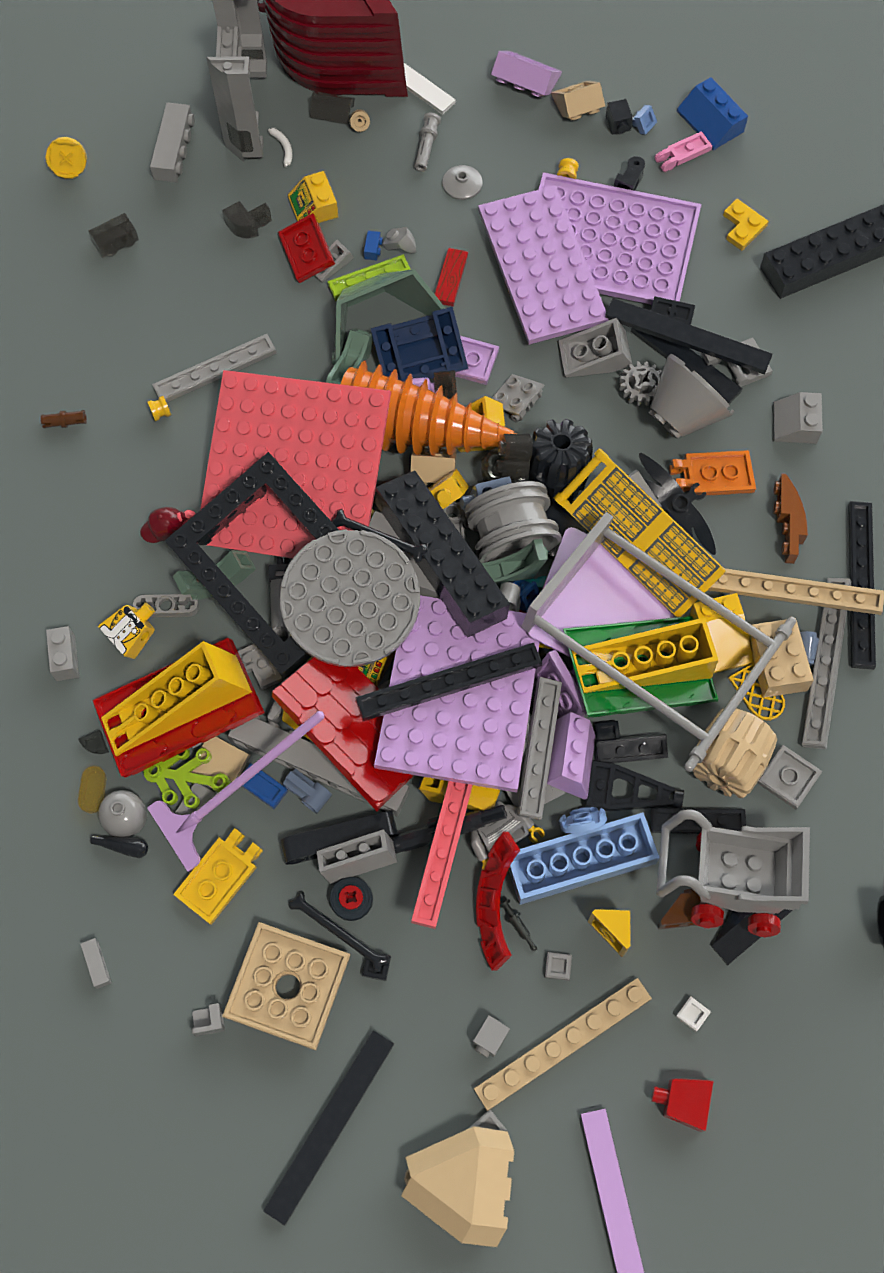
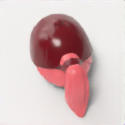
[140,507,196,543]

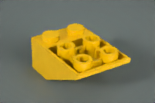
[419,777,500,811]

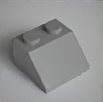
[773,392,823,444]

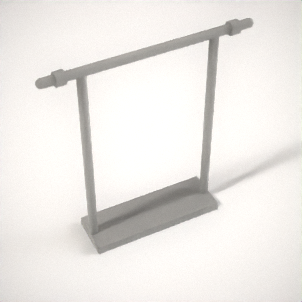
[521,512,796,772]

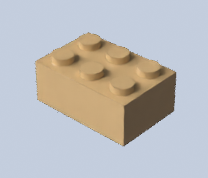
[748,618,814,698]

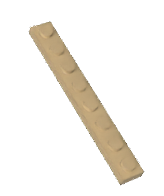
[708,568,884,615]
[474,978,652,1111]

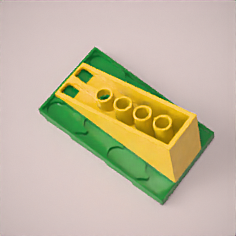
[563,616,719,718]

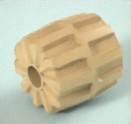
[693,708,777,798]

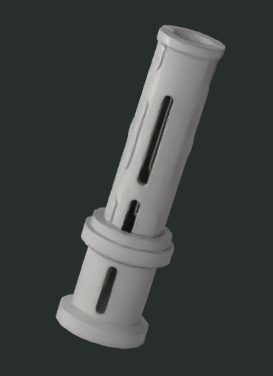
[414,112,441,172]

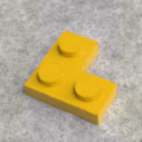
[723,199,769,251]

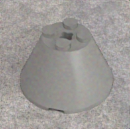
[649,354,734,439]

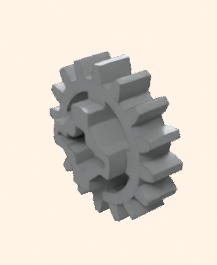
[619,361,662,406]

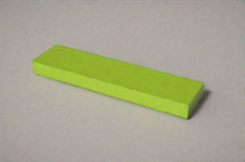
[327,254,411,302]

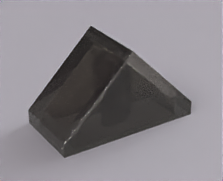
[433,370,457,399]

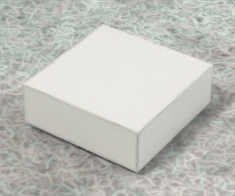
[676,996,711,1033]

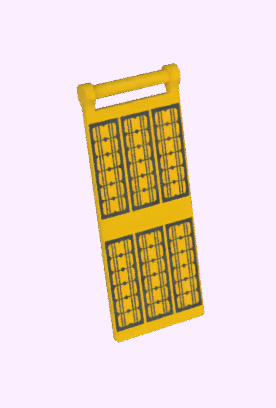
[554,448,726,617]

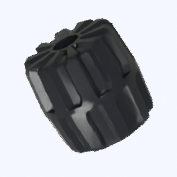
[526,419,593,503]

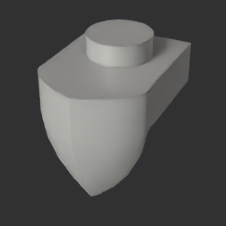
[382,227,416,253]

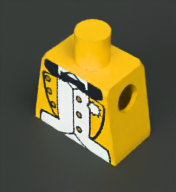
[98,603,155,659]

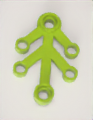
[144,748,231,809]

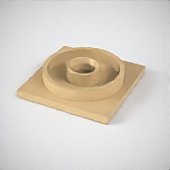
[222,922,351,1051]

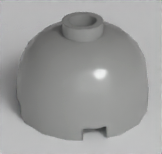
[98,790,147,837]

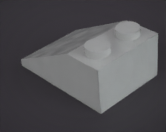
[559,318,632,377]

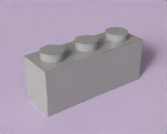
[317,829,397,884]

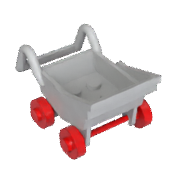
[657,810,810,937]

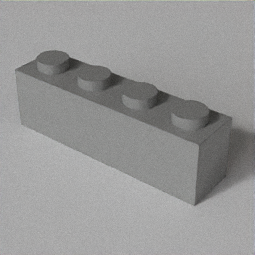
[150,102,195,182]

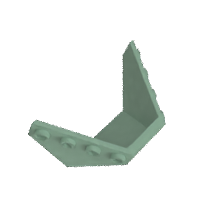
[332,269,445,364]

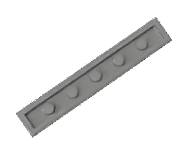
[152,334,277,403]
[517,677,562,820]

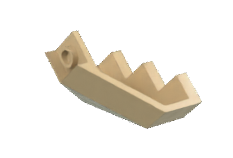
[401,1127,514,1247]

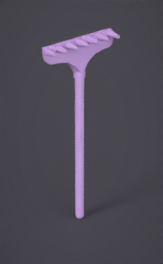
[147,711,325,872]

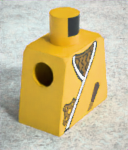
[428,468,469,509]

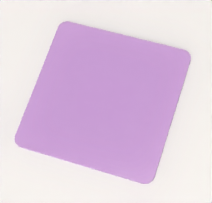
[527,528,675,657]

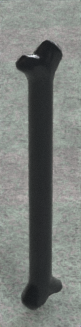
[332,509,428,563]
[289,892,389,973]

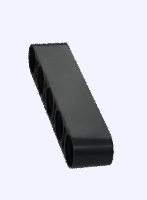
[280,811,398,865]

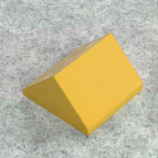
[588,909,630,957]

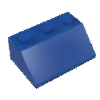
[677,77,748,150]

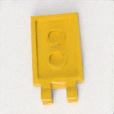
[173,828,263,925]

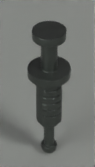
[500,899,537,951]

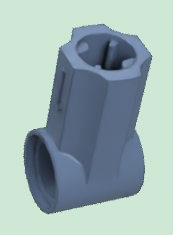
[283,768,332,814]

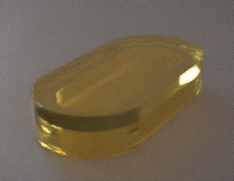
[78,766,107,814]

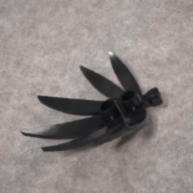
[627,453,716,555]

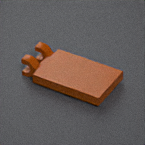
[669,450,756,496]

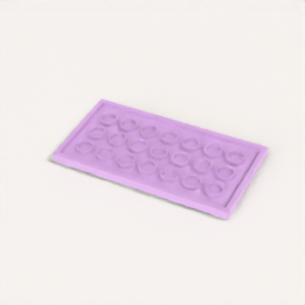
[478,185,609,344]

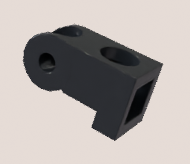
[614,156,645,191]

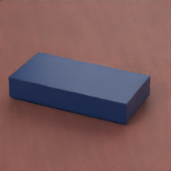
[242,763,288,809]

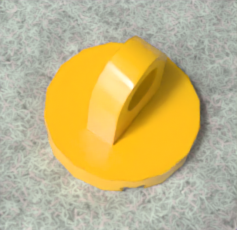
[45,137,87,179]

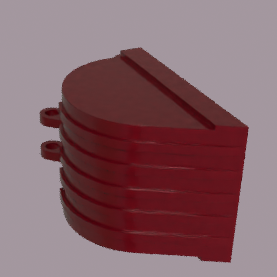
[257,0,408,97]

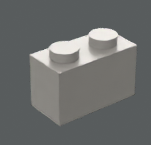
[46,626,79,681]

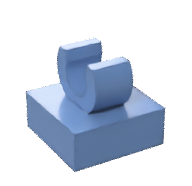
[632,105,657,135]

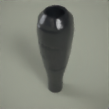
[90,835,148,858]

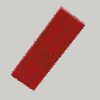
[435,248,468,307]

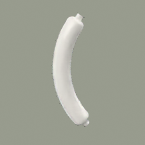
[268,128,292,167]

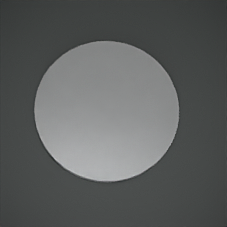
[280,529,420,667]

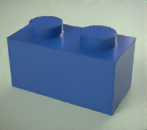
[364,231,383,261]

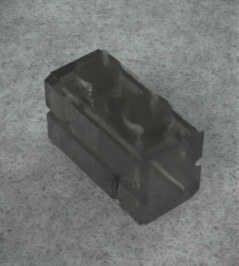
[88,213,139,258]

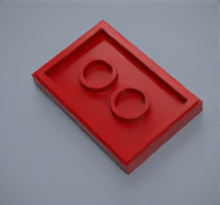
[278,213,335,283]

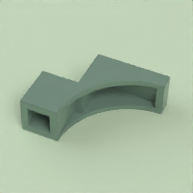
[481,539,548,589]

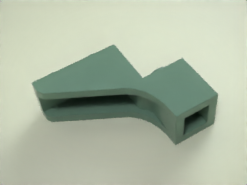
[326,328,374,384]

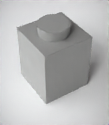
[473,1015,510,1058]

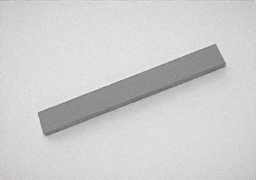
[802,578,851,749]

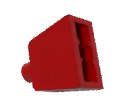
[651,1079,714,1132]

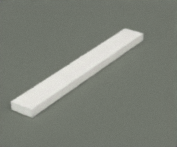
[404,63,456,115]

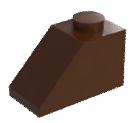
[658,888,701,929]

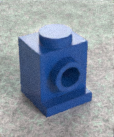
[511,580,540,612]

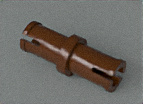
[41,410,87,428]

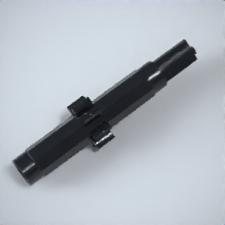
[391,805,507,854]

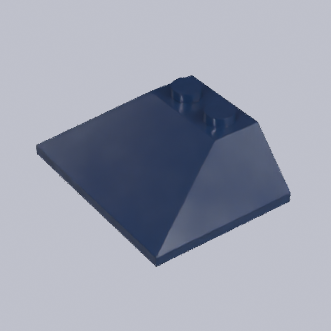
[371,306,469,382]

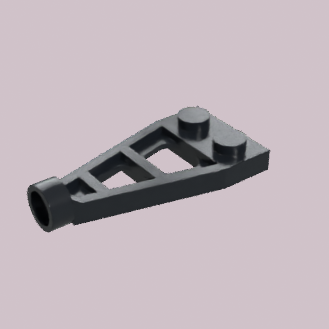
[586,761,684,812]

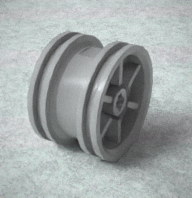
[464,481,562,563]

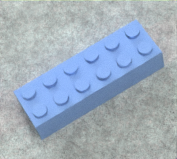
[508,813,659,905]

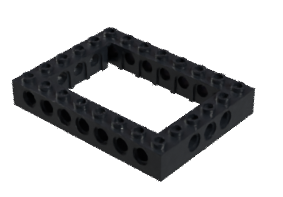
[165,452,339,679]

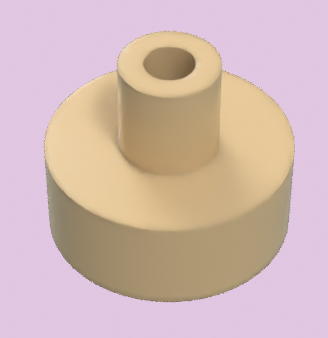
[350,110,370,132]

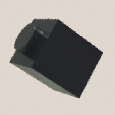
[606,99,633,135]

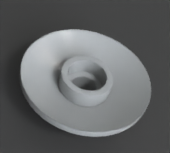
[442,165,482,200]

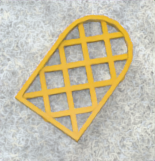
[728,663,785,721]

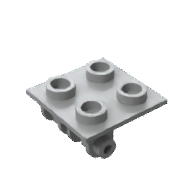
[491,374,545,422]

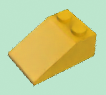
[690,593,754,673]

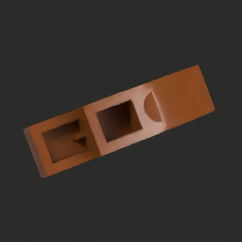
[773,474,808,564]

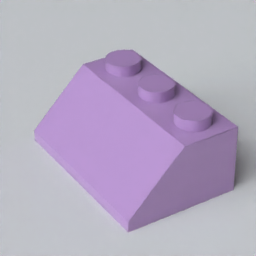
[491,51,562,98]
[547,712,595,800]

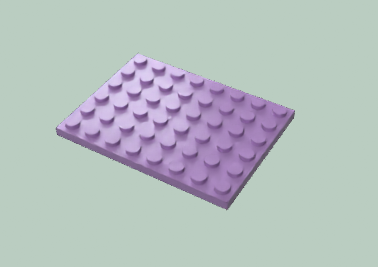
[539,172,701,305]
[374,595,540,793]

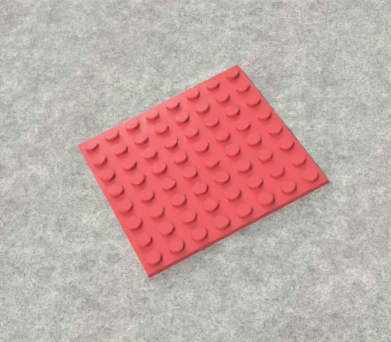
[197,370,391,559]

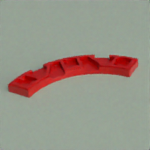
[476,832,520,971]

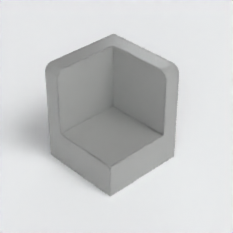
[192,1003,225,1036]

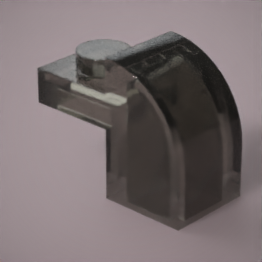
[222,201,272,239]

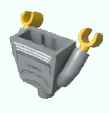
[471,801,545,870]

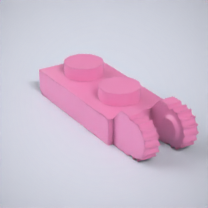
[654,132,712,172]

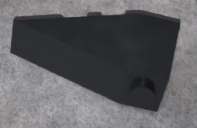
[711,909,793,966]

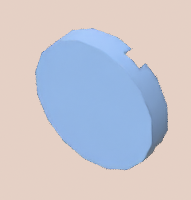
[559,807,607,834]

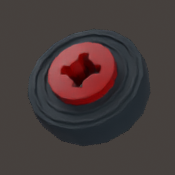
[330,877,373,921]

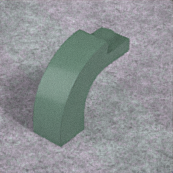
[173,550,256,600]

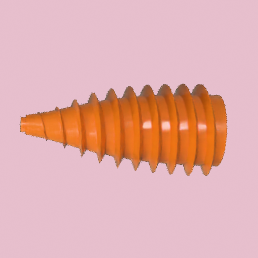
[340,360,518,456]

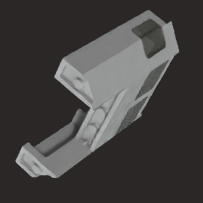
[206,0,267,162]

